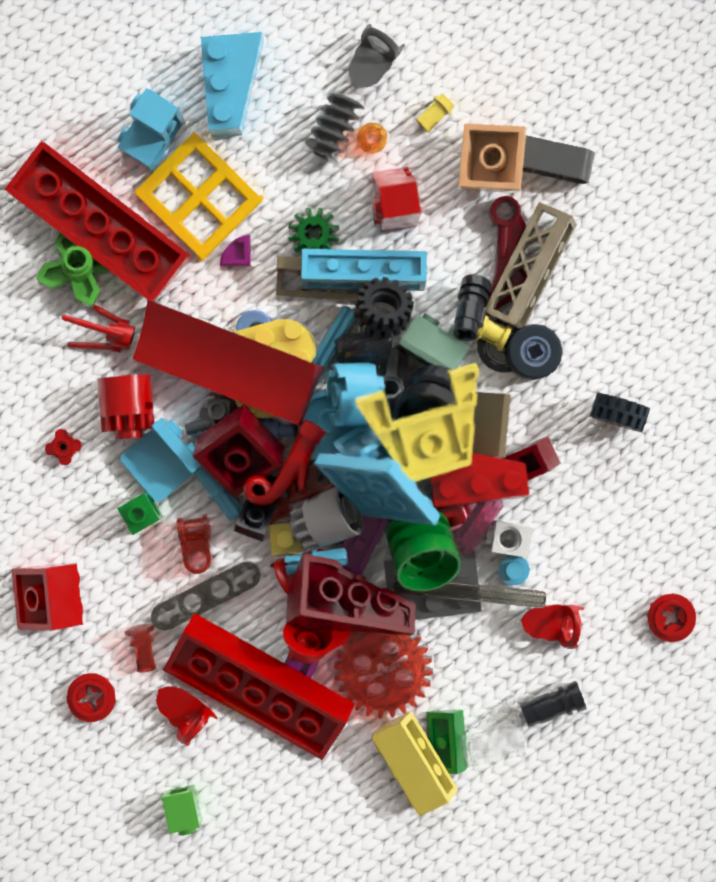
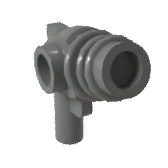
[185,392,236,435]

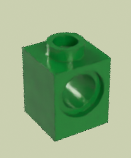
[117,492,164,535]

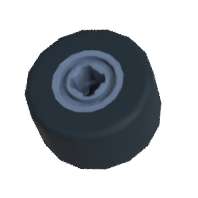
[505,324,563,380]

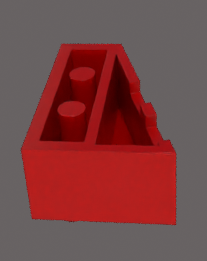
[372,167,422,232]
[430,453,530,508]

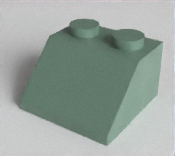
[396,313,469,370]

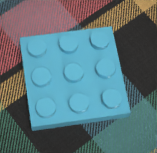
[314,453,440,526]

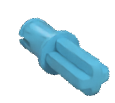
[194,467,242,521]
[285,548,348,575]

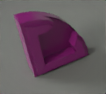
[220,235,251,267]

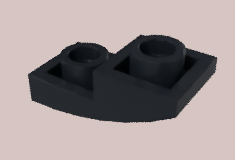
[233,475,279,542]

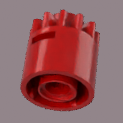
[97,374,154,439]

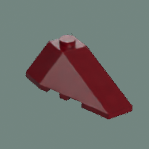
[286,554,416,636]

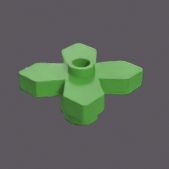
[36,233,111,308]

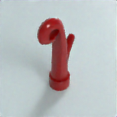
[243,419,326,505]

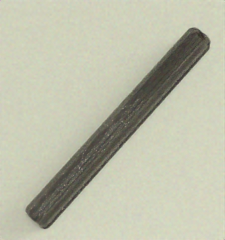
[393,577,546,608]

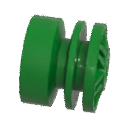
[386,511,461,591]

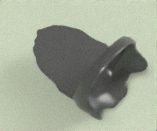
[349,24,405,88]

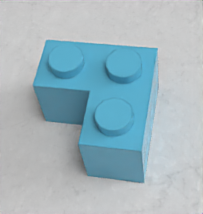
[118,87,185,172]

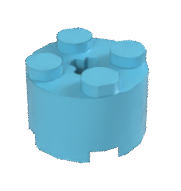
[327,363,384,427]

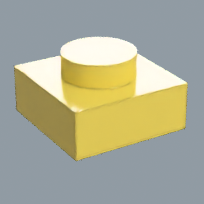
[269,522,302,555]

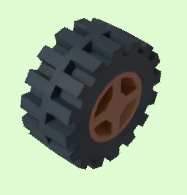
[590,393,650,432]

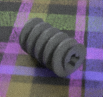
[305,93,365,164]

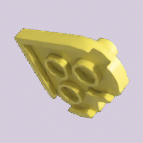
[234,319,316,419]

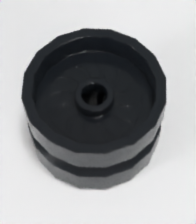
[394,365,455,420]

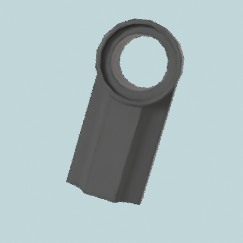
[378,349,408,415]

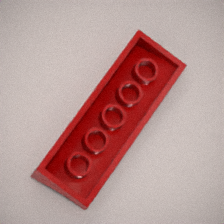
[4,140,193,302]
[133,299,324,425]
[163,613,355,760]

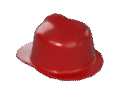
[283,624,352,664]

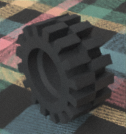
[354,277,414,338]

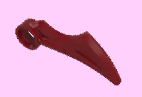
[485,196,527,315]

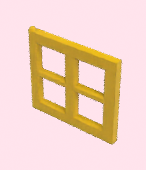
[134,132,264,261]

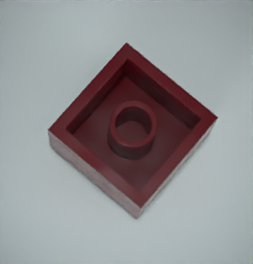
[193,404,284,498]

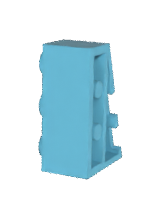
[200,32,264,137]

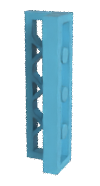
[301,249,427,291]

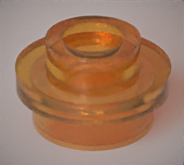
[357,122,388,154]

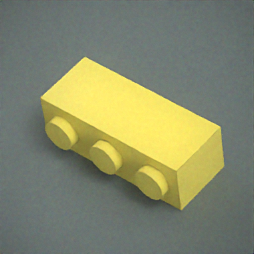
[372,711,458,816]

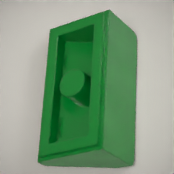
[426,709,467,774]

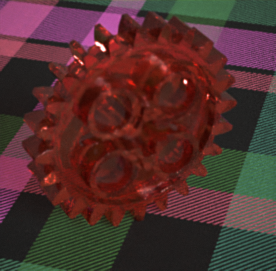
[333,631,433,719]

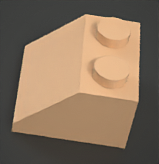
[458,123,527,192]

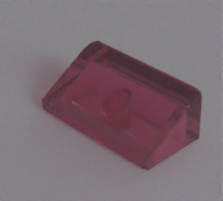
[453,500,503,555]

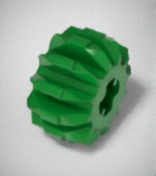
[288,207,339,253]

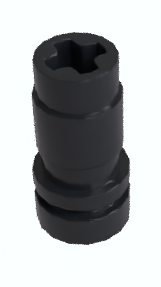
[453,274,492,341]
[520,680,587,727]

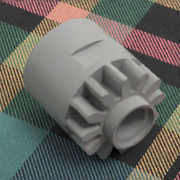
[290,487,364,552]

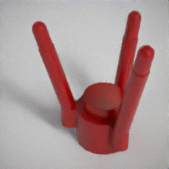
[61,305,136,353]

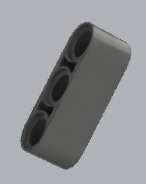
[523,135,595,184]

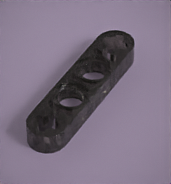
[151,560,261,631]

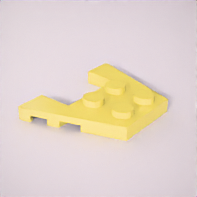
[354,363,479,482]

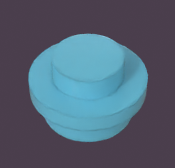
[499,555,530,585]

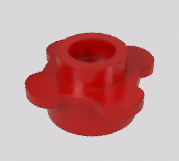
[45,429,82,465]

